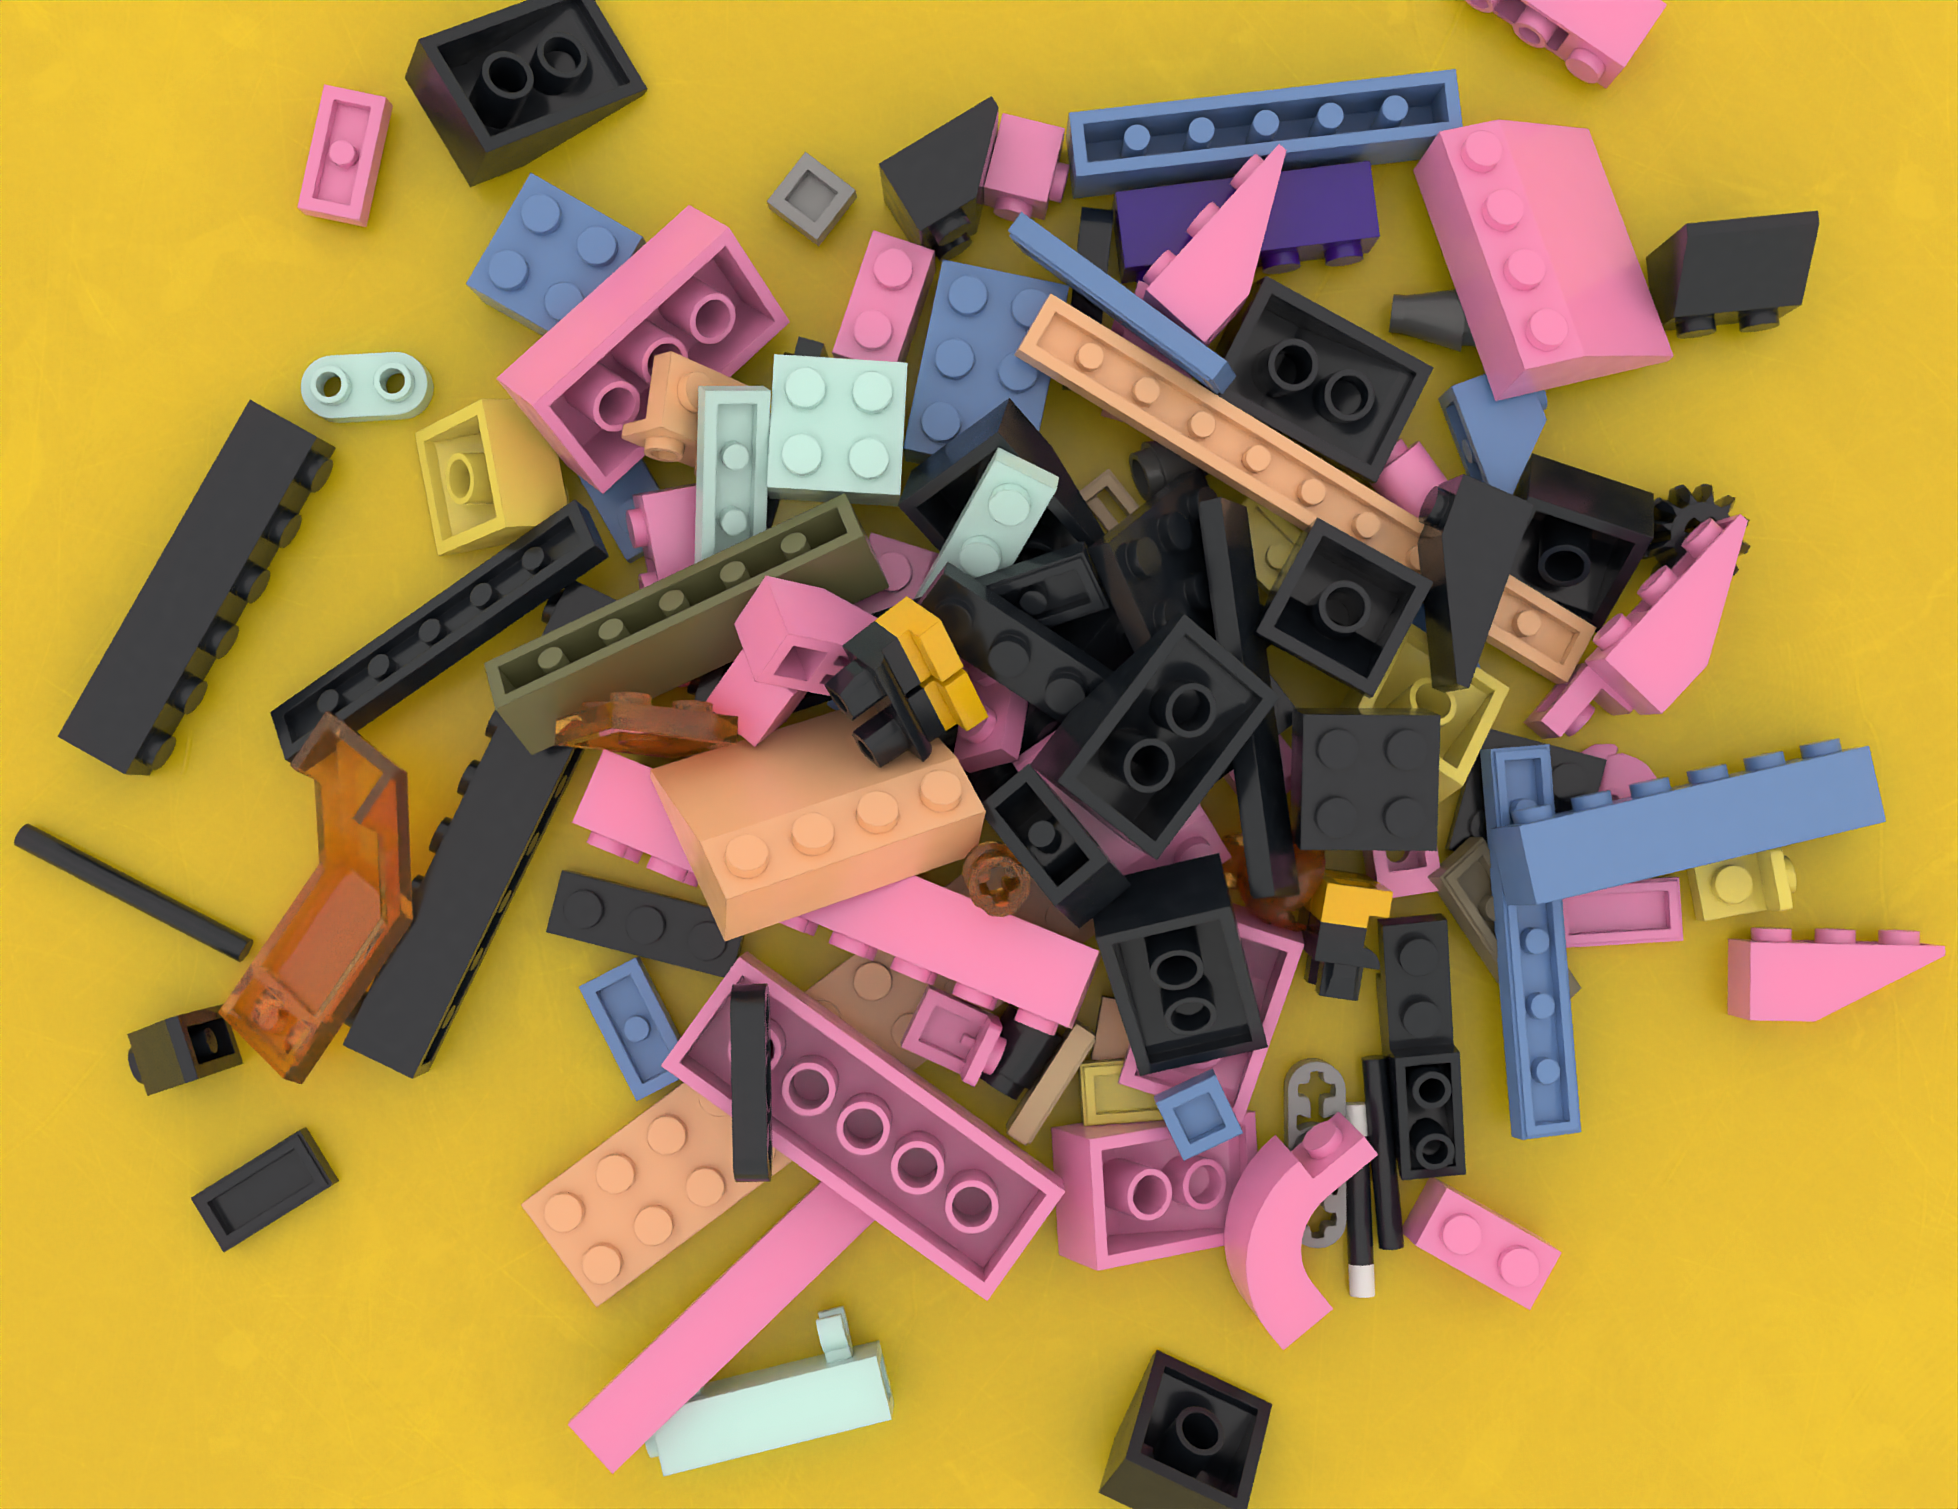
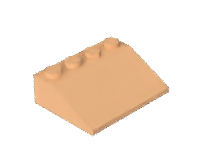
[650,706,986,941]

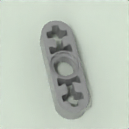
[1284,1058,1347,1248]

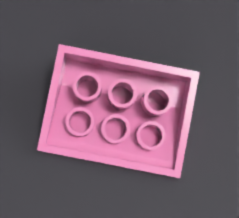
[1413,119,1674,401]

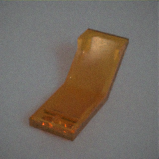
[218,711,413,1084]

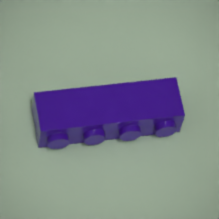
[1111,161,1380,284]

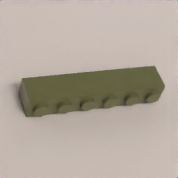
[484,493,890,755]

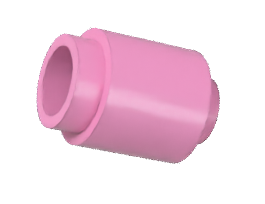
[1369,438,1448,519]

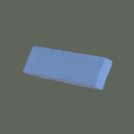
[1008,212,1236,394]

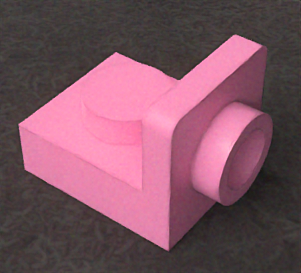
[1524,663,1633,739]

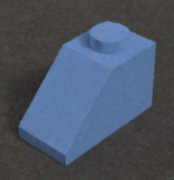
[1438,374,1547,495]

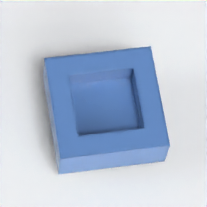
[1154,1068,1243,1161]

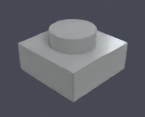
[767,152,857,247]

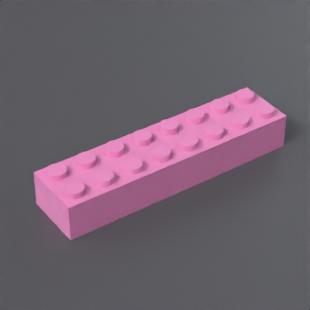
[572,749,1101,1036]

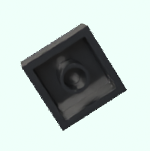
[1290,708,1441,851]

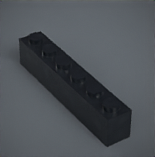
[57,400,336,776]

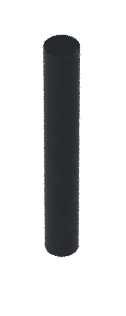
[1361,1055,1404,1250]

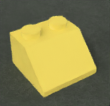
[415,399,569,556]
[1339,624,1510,804]

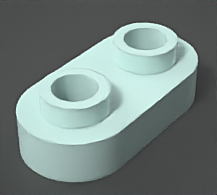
[301,352,434,423]

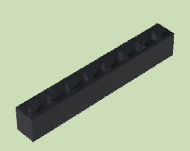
[343,580,617,1079]

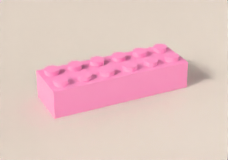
[661,951,1065,1301]

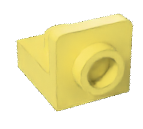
[1687,847,1797,921]

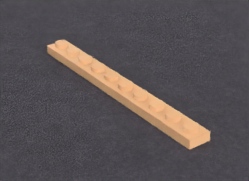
[1014,294,1596,684]

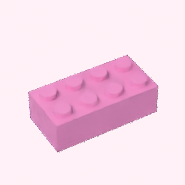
[496,205,790,494]

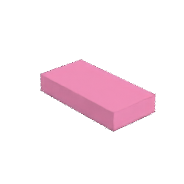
[1562,876,1683,948]

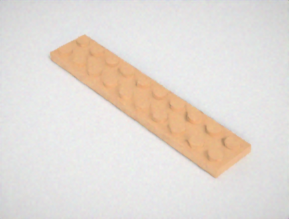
[521,843,1095,1308]

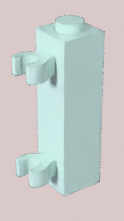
[645,1305,894,1477]

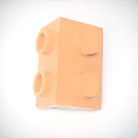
[621,351,748,475]

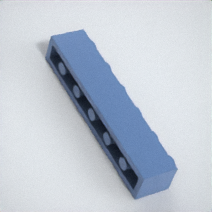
[1066,69,1463,199]
[1490,738,1886,906]

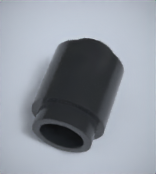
[979,1003,1063,1100]

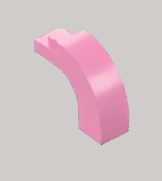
[1224,1112,1378,1350]

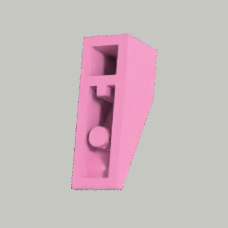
[734,576,877,696]

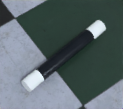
[1346,1102,1375,1298]

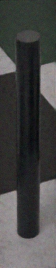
[14,824,253,962]

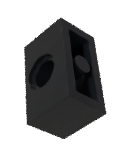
[982,764,1131,929]

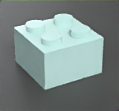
[767,354,908,506]

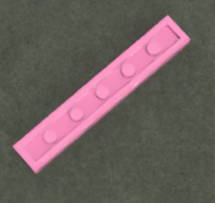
[568,1181,874,1474]

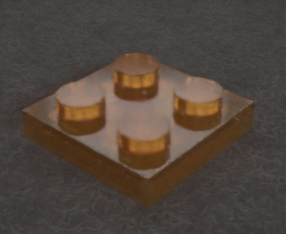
[555,692,738,759]

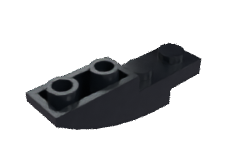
[1376,913,1466,1180]

